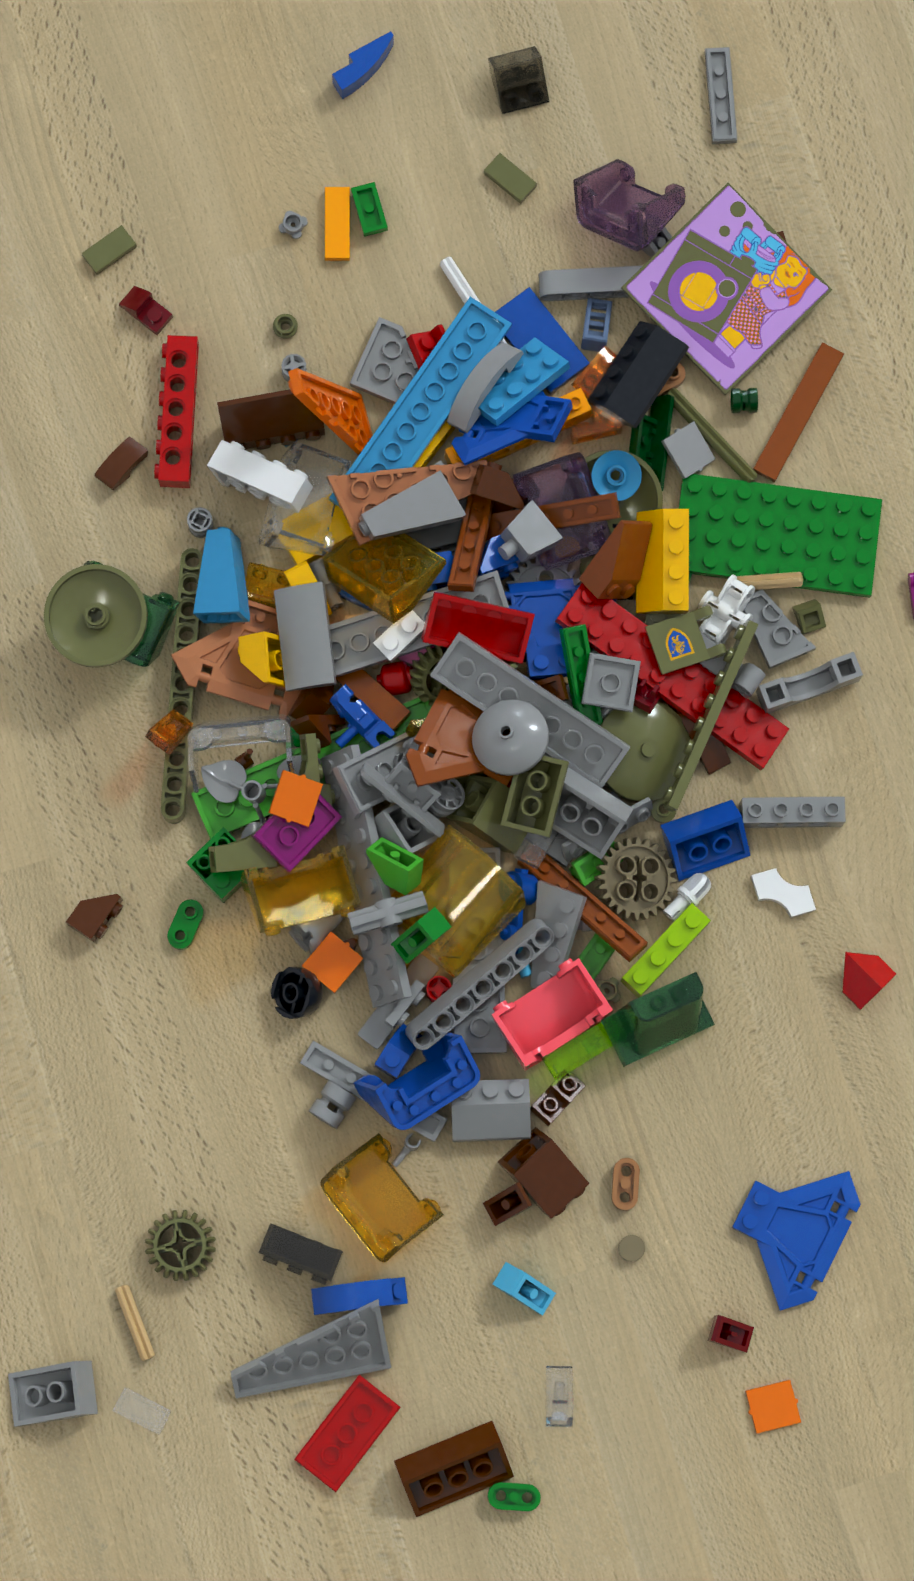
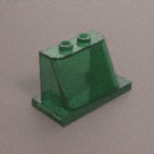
[601,972,715,1067]

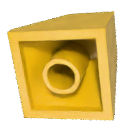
[238,631,285,687]

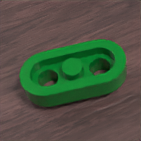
[167,899,204,950]
[488,1482,541,1511]

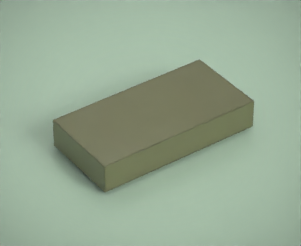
[484,153,537,204]
[82,225,137,275]

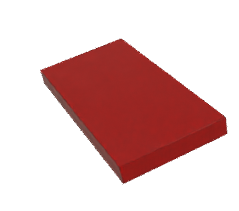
[294,1375,401,1492]

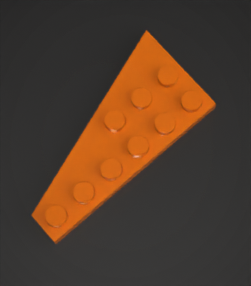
[288,368,373,455]

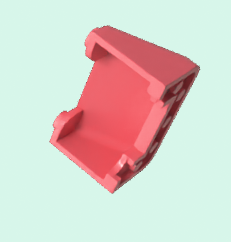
[491,958,613,1071]

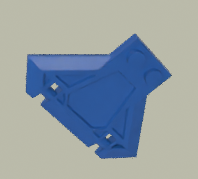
[451,390,573,466]
[505,578,617,680]
[732,1171,861,1311]

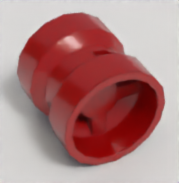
[426,976,452,1002]

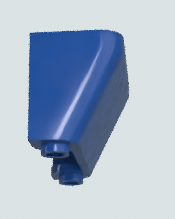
[353,1032,480,1130]

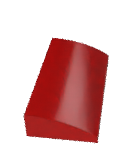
[421,592,535,664]

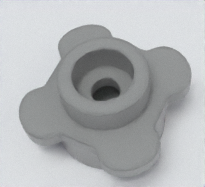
[279,211,308,239]

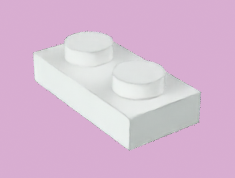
[373,608,425,663]

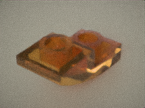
[571,346,617,399]

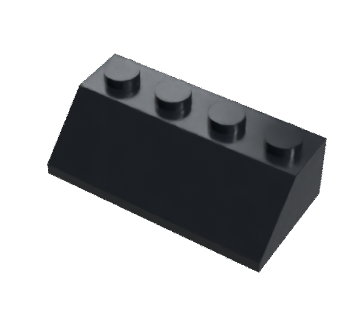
[587,321,689,428]

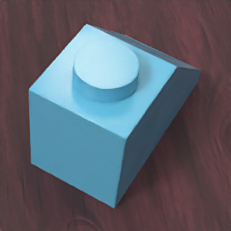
[492,1262,556,1316]

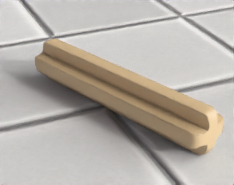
[735,572,803,591]
[115,1285,155,1361]

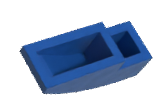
[332,31,394,99]

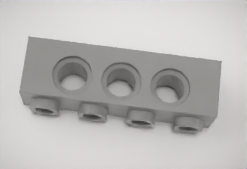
[739,797,846,828]

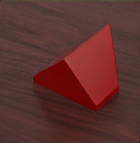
[842,952,896,1010]

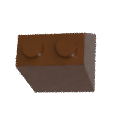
[498,1127,590,1219]

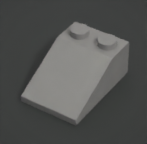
[8,1361,98,1427]

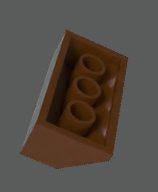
[394,1421,514,1517]

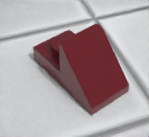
[119,286,173,335]

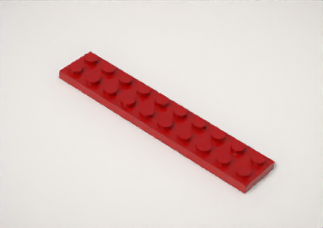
[555,583,789,771]

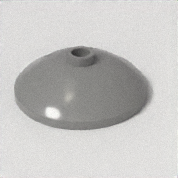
[472,699,549,776]

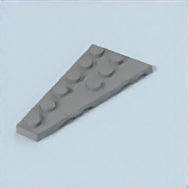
[231,1299,391,1398]

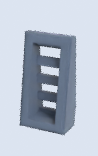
[581,298,612,352]

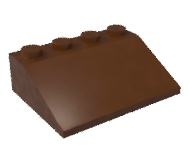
[217,389,325,451]

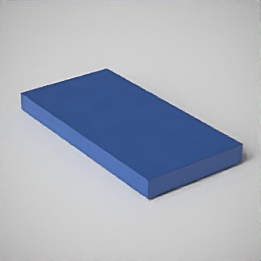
[495,287,590,394]

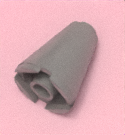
[281,887,353,954]

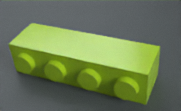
[620,903,711,998]

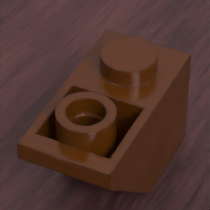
[66,894,123,942]

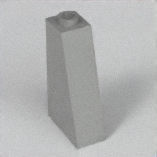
[358,470,466,541]

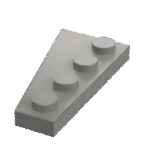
[530,880,587,988]

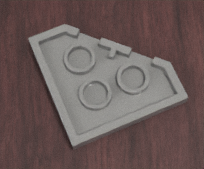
[350,317,419,404]

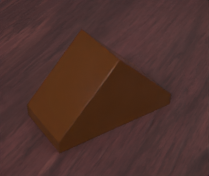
[288,685,334,720]

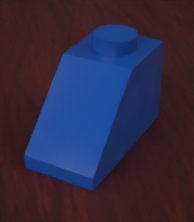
[375,1024,423,1080]

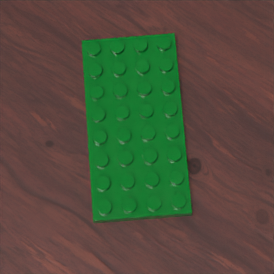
[678,474,882,598]

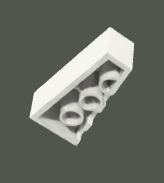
[207,440,313,513]

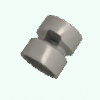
[309,1080,356,1129]

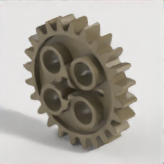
[594,837,677,921]

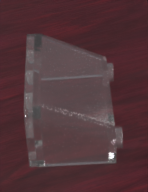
[259,441,351,556]

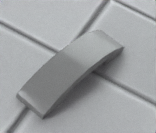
[447,342,524,433]

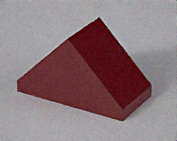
[708,1315,754,1353]

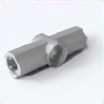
[347,891,429,936]

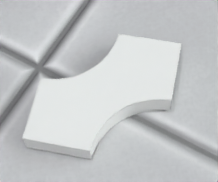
[751,868,816,918]

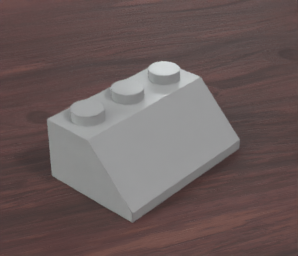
[553,767,633,860]
[451,1079,531,1142]

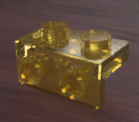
[245,562,290,609]

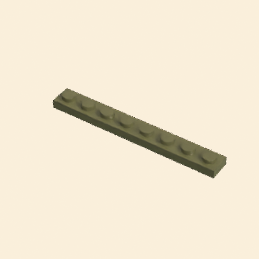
[663,620,759,812]

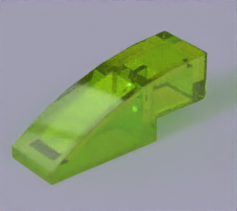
[542,1015,626,1081]

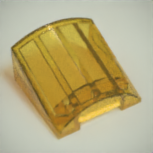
[391,824,526,978]

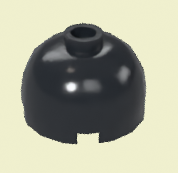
[271,967,323,1019]

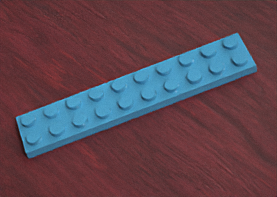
[329,296,512,507]

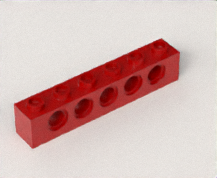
[154,335,199,488]

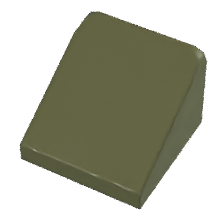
[792,599,826,635]

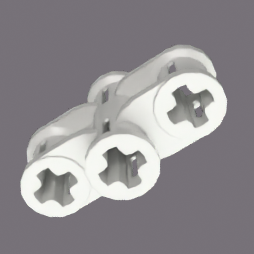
[698,574,755,645]

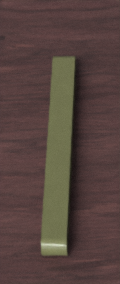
[161,548,203,824]

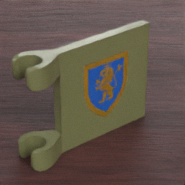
[645,605,727,675]

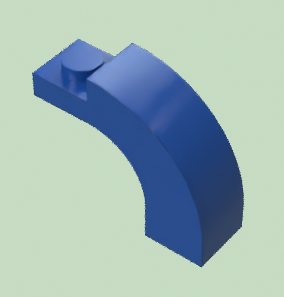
[311,1277,408,1315]

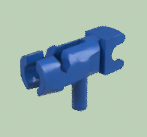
[330,684,395,749]

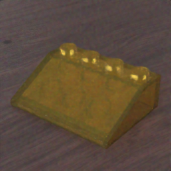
[323,533,446,624]

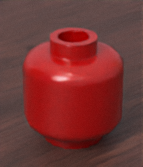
[377,661,413,696]

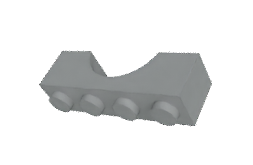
[756,652,863,714]

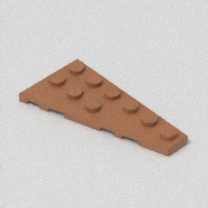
[326,460,487,546]

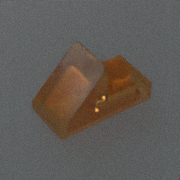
[570,405,622,445]
[145,709,194,755]

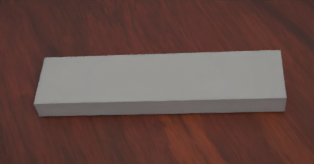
[704,47,737,144]

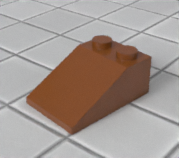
[579,520,652,599]

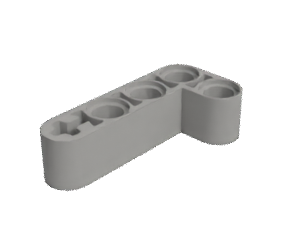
[700,633,766,698]

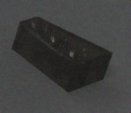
[259,1223,344,1285]

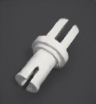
[663,873,711,922]

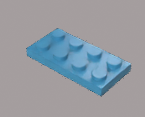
[478,337,570,426]

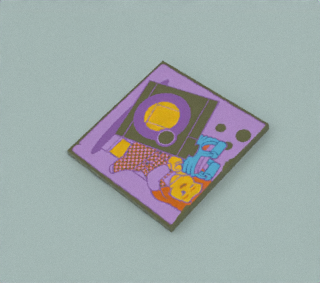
[621,183,832,395]

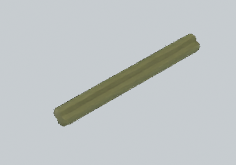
[666,388,758,483]

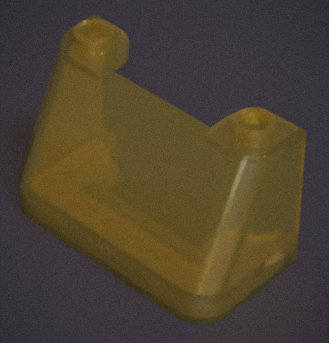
[240,845,361,937]
[320,1133,444,1262]

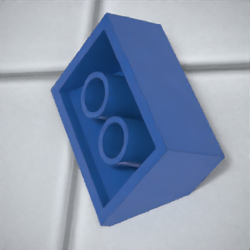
[660,800,751,881]

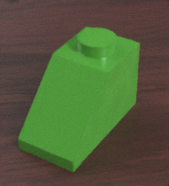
[366,837,424,895]

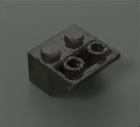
[488,46,549,114]

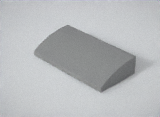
[274,581,337,692]

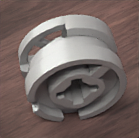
[428,779,465,817]

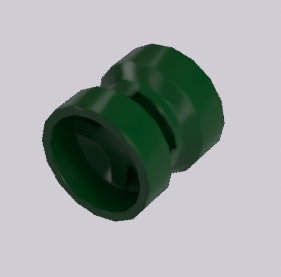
[731,388,758,413]

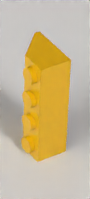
[636,509,689,614]

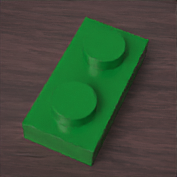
[351,182,388,237]

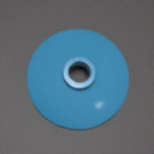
[591,450,642,501]

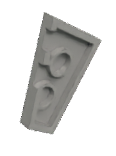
[743,590,816,669]

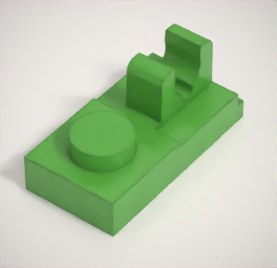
[569,841,623,887]

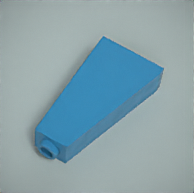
[193,527,250,624]

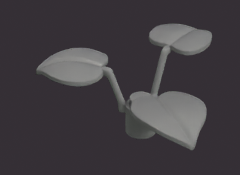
[201,755,321,839]

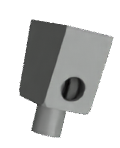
[498,500,563,562]

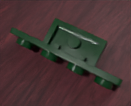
[629,395,674,491]

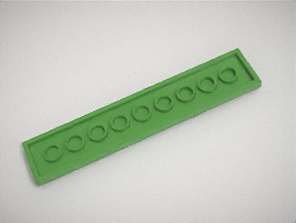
[191,697,432,839]

